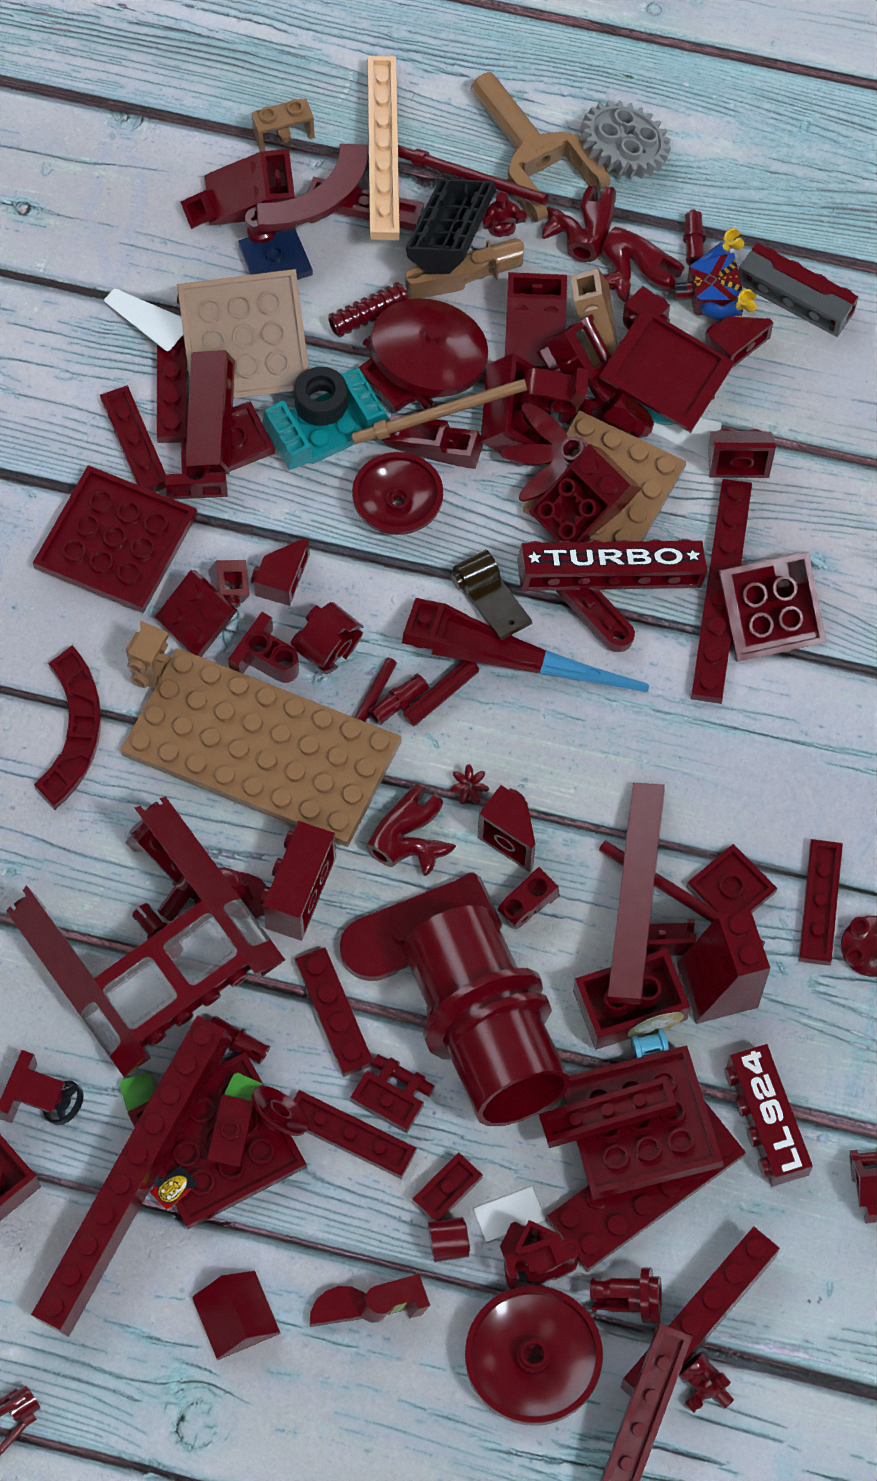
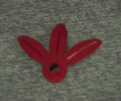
[500,402,588,502]

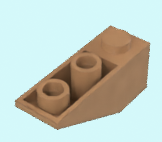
[570,268,619,366]

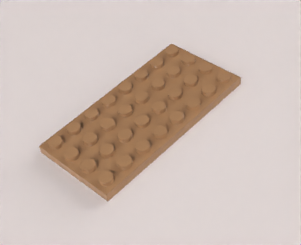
[120,648,402,847]

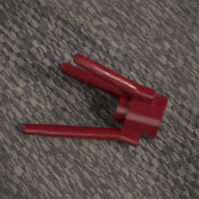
[0,1385,40,1455]

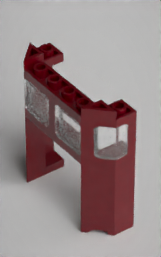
[6,796,285,1078]

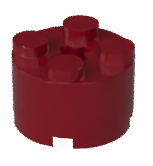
[290,602,364,674]

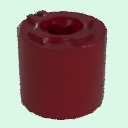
[428,1217,470,1263]

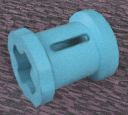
[631,1029,669,1058]

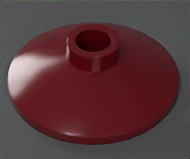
[251,1085,309,1136]

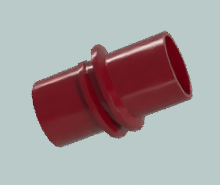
[402,905,570,1126]

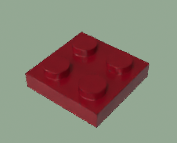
[155,570,238,657]

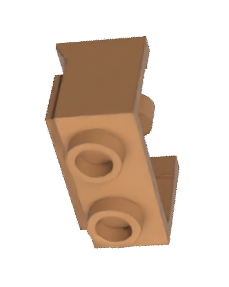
[252,98,315,151]
[126,621,172,689]

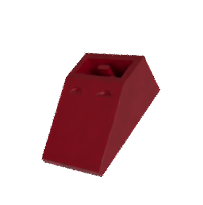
[205,149,295,225]
[505,272,567,369]
[528,444,642,542]

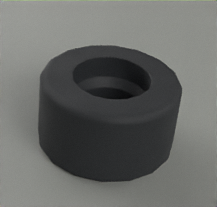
[294,367,348,426]

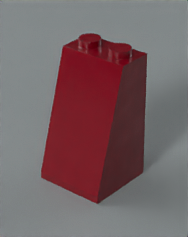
[677,907,770,1024]

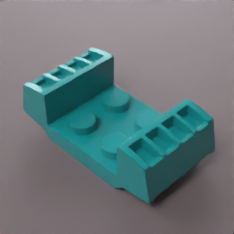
[262,368,389,470]

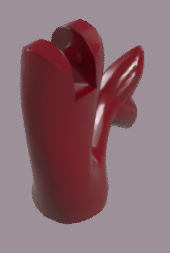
[542,186,616,262]
[601,227,685,303]
[366,783,456,876]

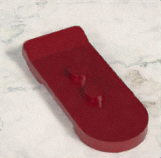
[340,872,502,981]

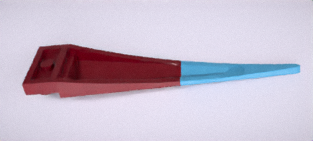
[402,598,649,692]

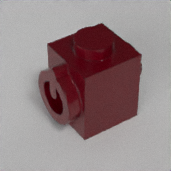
[622,286,670,330]

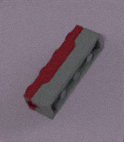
[738,242,859,337]

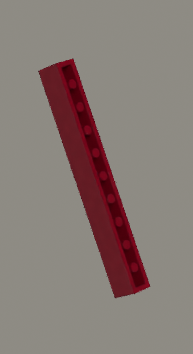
[31,1015,232,1337]

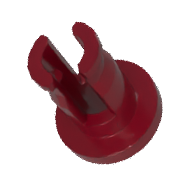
[590,1267,662,1323]

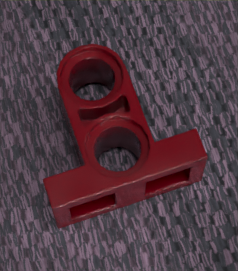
[522,367,589,424]
[165,435,228,499]
[228,611,299,683]

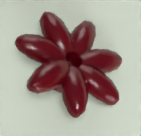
[450,764,489,804]

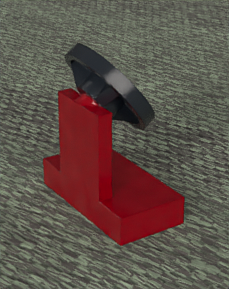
[0,1050,84,1126]

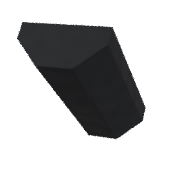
[406,179,496,274]

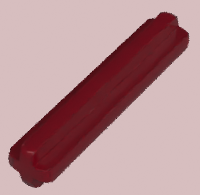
[403,660,480,726]

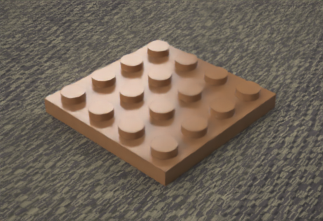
[177,269,309,399]
[523,411,686,542]

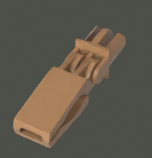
[405,238,524,299]

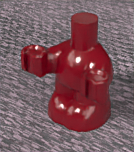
[483,192,527,237]
[678,1351,734,1413]

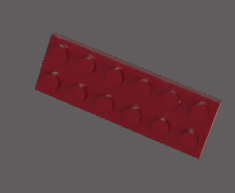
[546,1101,746,1272]

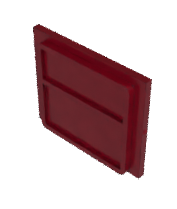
[599,308,735,433]

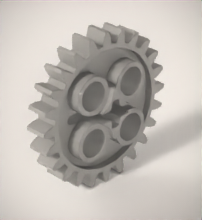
[579,100,671,179]

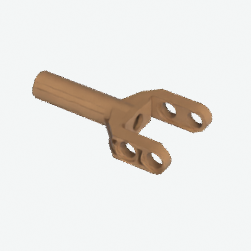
[470,72,610,223]

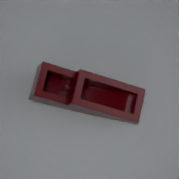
[383,414,483,469]

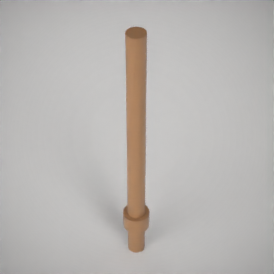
[352,379,528,445]

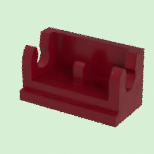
[647,919,697,956]

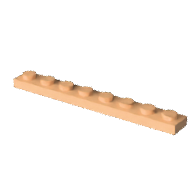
[368,56,400,240]

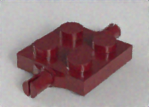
[358,335,436,413]

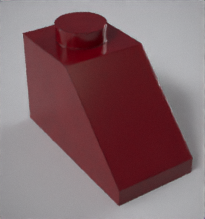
[705,316,774,368]
[251,539,310,606]

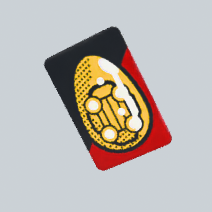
[150,1166,197,1210]

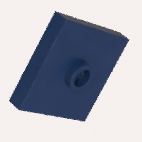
[238,228,313,280]

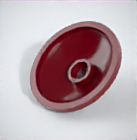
[352,452,443,535]

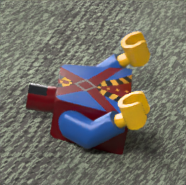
[673,228,757,322]

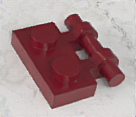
[350,1054,435,1133]

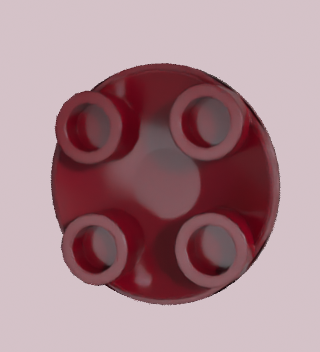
[841,916,877,977]

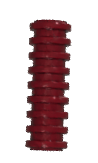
[328,282,409,338]

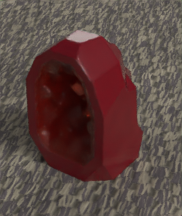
[600,392,654,438]

